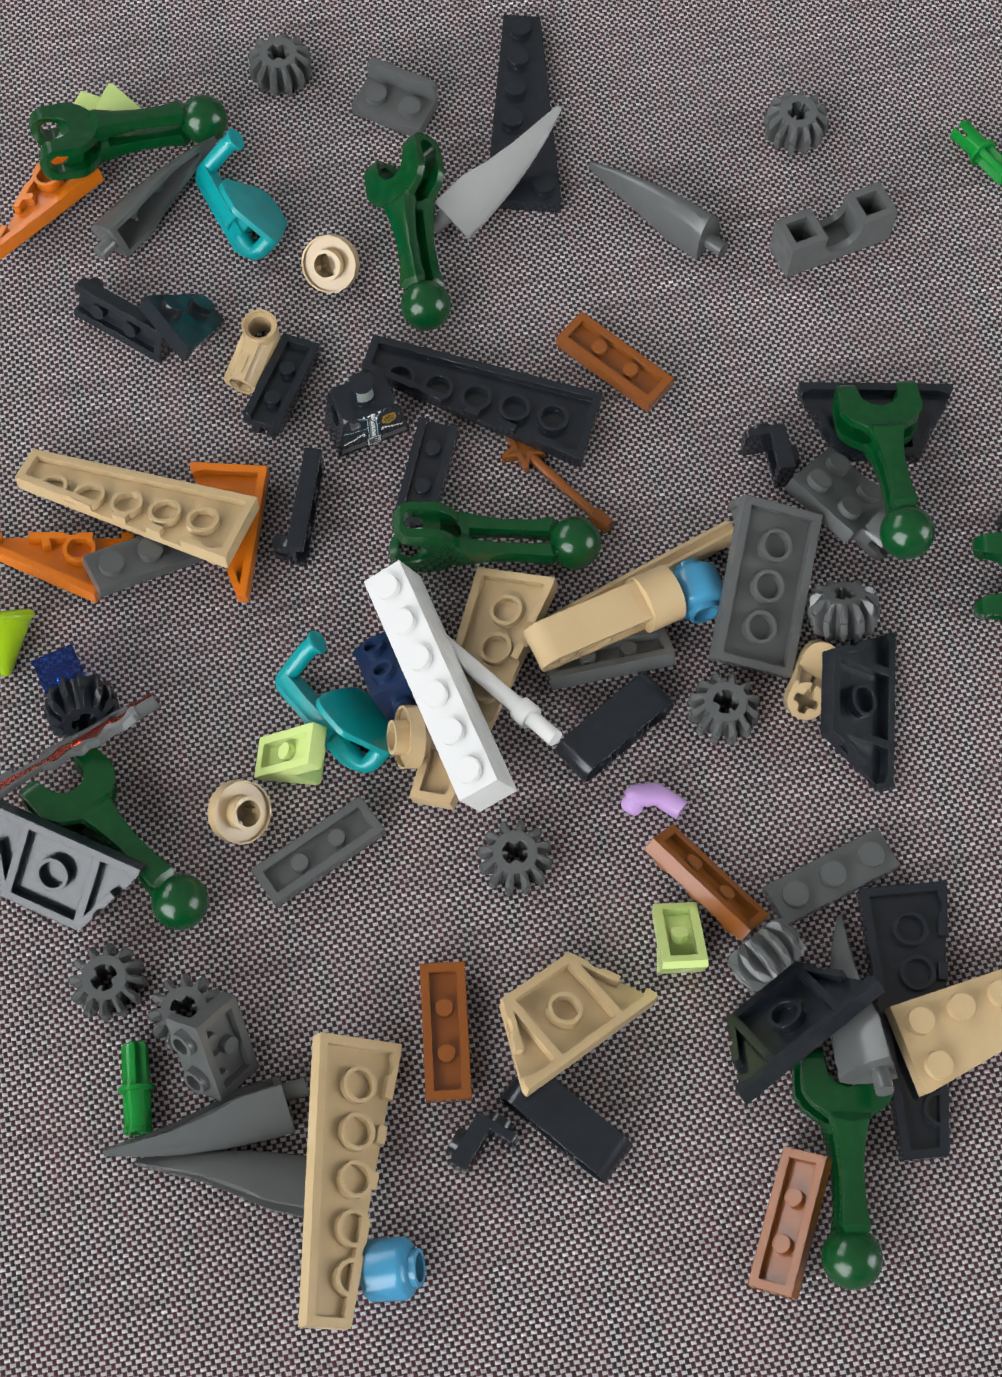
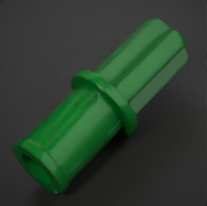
[950,120,1002,185]
[118,1041,155,1136]

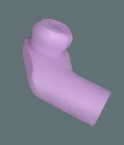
[621,782,688,820]

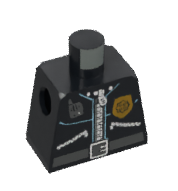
[324,371,410,457]

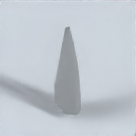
[434,105,562,240]

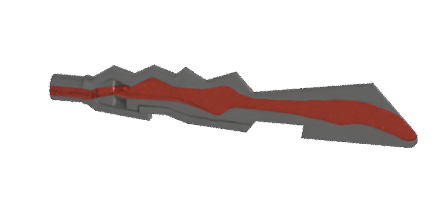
[0,692,162,799]

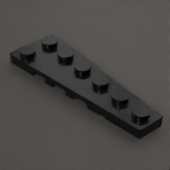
[489,14,561,213]
[361,334,603,467]
[856,881,950,1162]

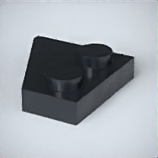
[139,293,225,361]

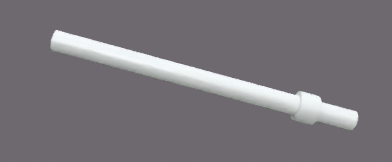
[447,635,562,746]

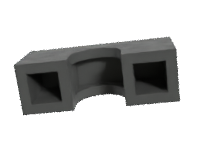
[769,181,898,278]

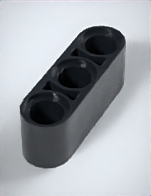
[555,672,675,783]
[500,1076,633,1184]

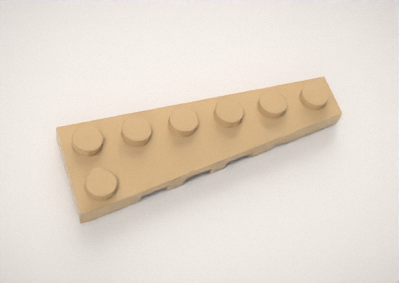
[15,449,260,568]
[409,567,558,810]
[884,969,1002,1097]
[298,1032,402,1330]

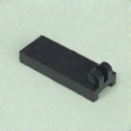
[74,277,170,363]
[243,333,321,438]
[395,417,460,528]
[272,447,324,566]

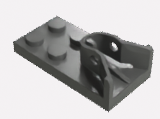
[708,494,823,679]

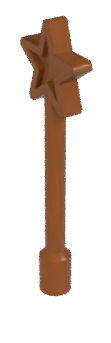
[502,437,615,534]

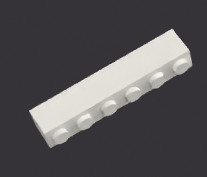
[364,560,517,812]

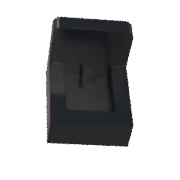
[740,423,800,487]
[447,1111,518,1175]

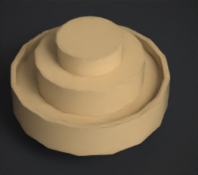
[301,233,360,294]
[387,705,436,769]
[207,779,272,845]

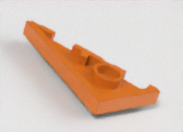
[0,157,104,260]
[190,462,270,603]
[0,532,135,603]

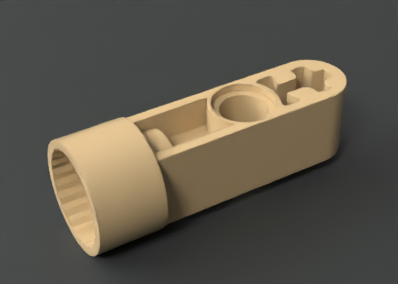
[523,565,686,672]

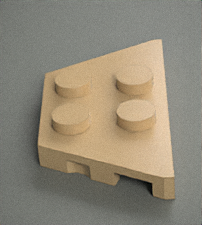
[499,952,659,1097]

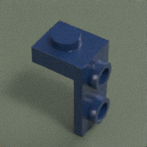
[353,631,418,722]

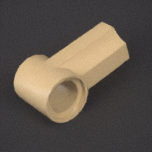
[224,309,281,395]

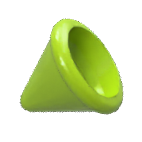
[0,609,35,677]

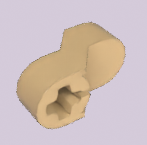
[783,640,836,720]

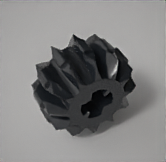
[43,672,120,738]

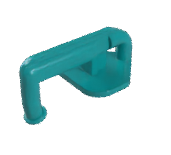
[195,129,287,261]
[275,631,391,773]

